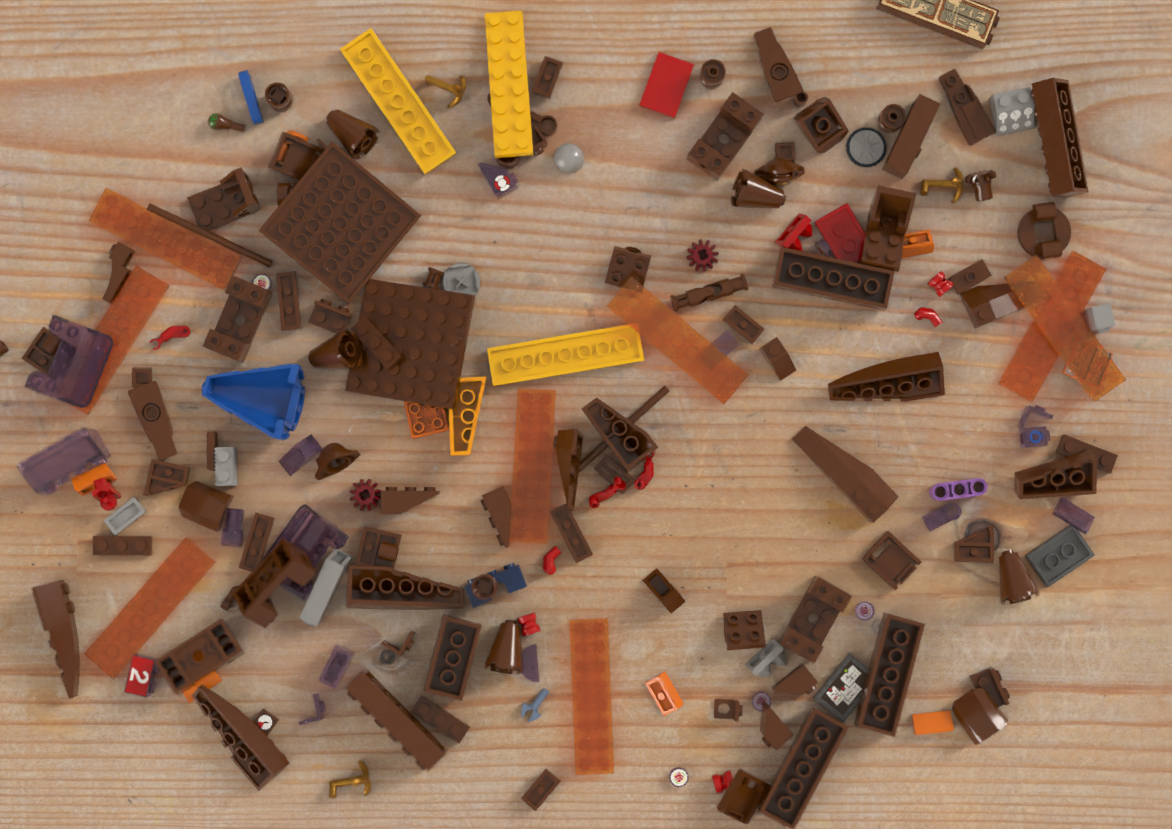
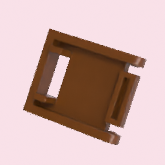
[268,132,325,181]
[861,531,922,590]
[717,768,770,824]

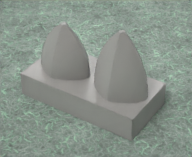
[745,638,786,677]

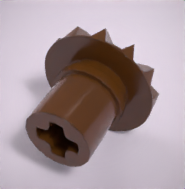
[965,170,996,201]

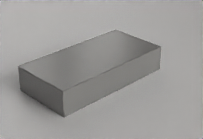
[103,497,147,536]

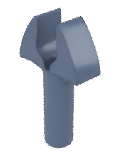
[521,688,549,722]

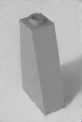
[299,548,353,627]

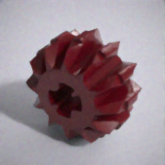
[686,239,719,272]
[349,479,382,511]

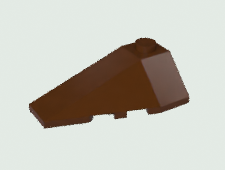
[960,281,1045,329]
[581,397,658,473]
[553,429,584,511]

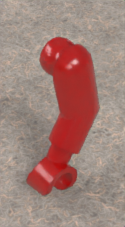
[149,325,191,350]
[634,451,655,490]
[588,477,626,508]

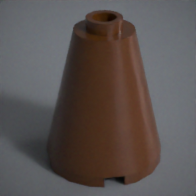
[326,109,379,159]
[731,169,786,209]
[308,331,363,369]
[999,550,1039,605]
[484,620,523,674]

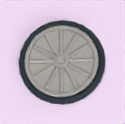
[846,128,886,167]

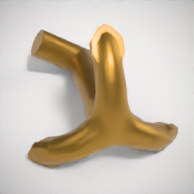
[425,75,467,109]
[920,167,964,204]
[329,760,371,798]

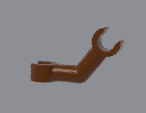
[220,586,239,611]

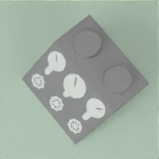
[989,87,1034,136]

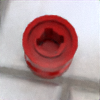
[927,270,954,297]
[517,612,541,637]
[712,770,733,794]

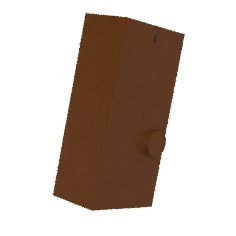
[881,94,940,179]
[423,614,482,701]

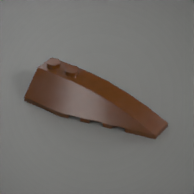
[828,352,945,402]
[792,426,899,523]
[346,565,464,610]
[32,580,80,699]
[192,685,290,791]

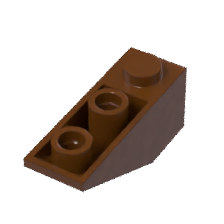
[480,486,512,548]
[381,487,440,514]

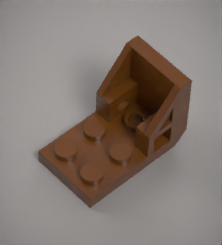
[187,167,261,231]
[861,185,916,272]

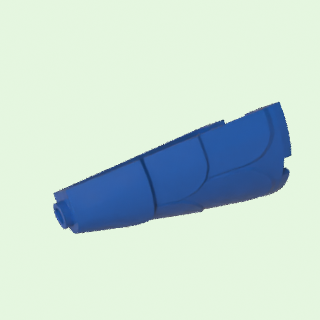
[202,364,305,440]

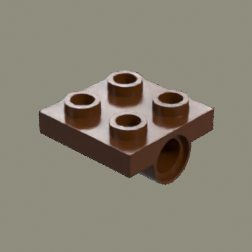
[605,246,651,293]
[22,327,77,380]
[355,526,402,568]
[723,610,766,651]

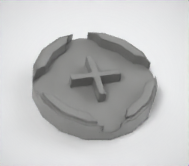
[442,263,481,295]

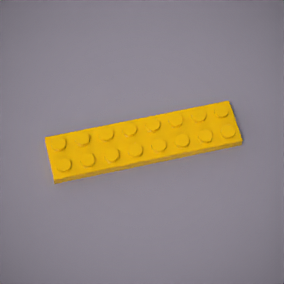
[485,10,533,158]
[340,28,457,175]
[487,323,644,386]

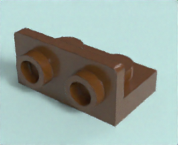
[308,299,353,334]
[969,667,1010,707]

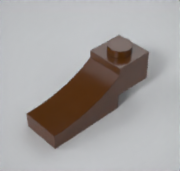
[102,241,136,304]

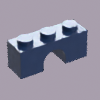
[465,563,527,608]

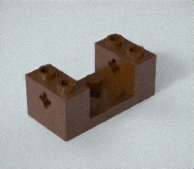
[687,92,764,181]
[203,275,273,363]
[233,538,316,628]
[778,576,852,664]
[155,618,245,696]

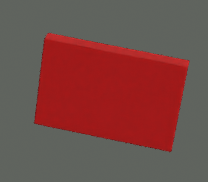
[639,52,694,119]
[814,203,865,263]

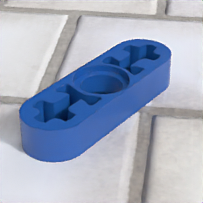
[238,70,264,125]

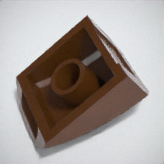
[794,97,849,153]
[178,481,234,532]
[952,688,1008,745]

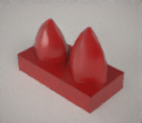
[775,213,813,251]

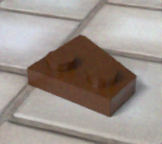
[143,459,190,496]
[954,525,994,563]

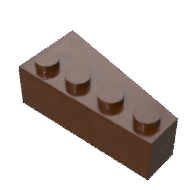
[1014,449,1097,499]

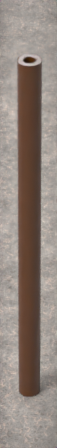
[147,203,273,268]
[579,386,669,473]

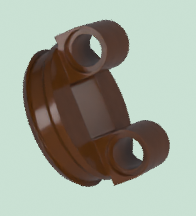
[1017,202,1071,260]

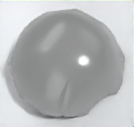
[554,143,585,173]

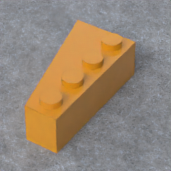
[449,377,487,456]

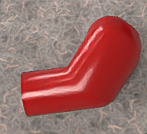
[914,307,942,328]
[543,546,562,575]

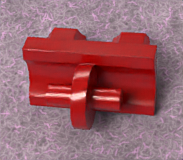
[91,477,121,511]

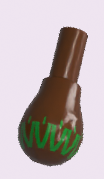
[208,113,246,132]

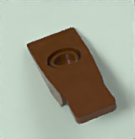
[754,27,803,102]
[939,69,996,146]
[128,381,177,460]

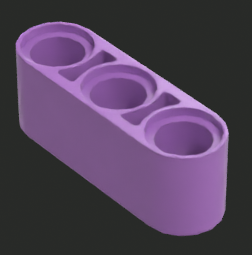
[929,478,988,501]

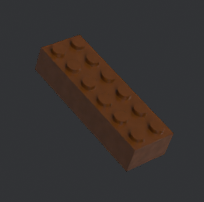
[1031,78,1089,197]
[772,247,895,311]
[854,612,925,737]
[346,669,448,771]
[758,706,849,829]

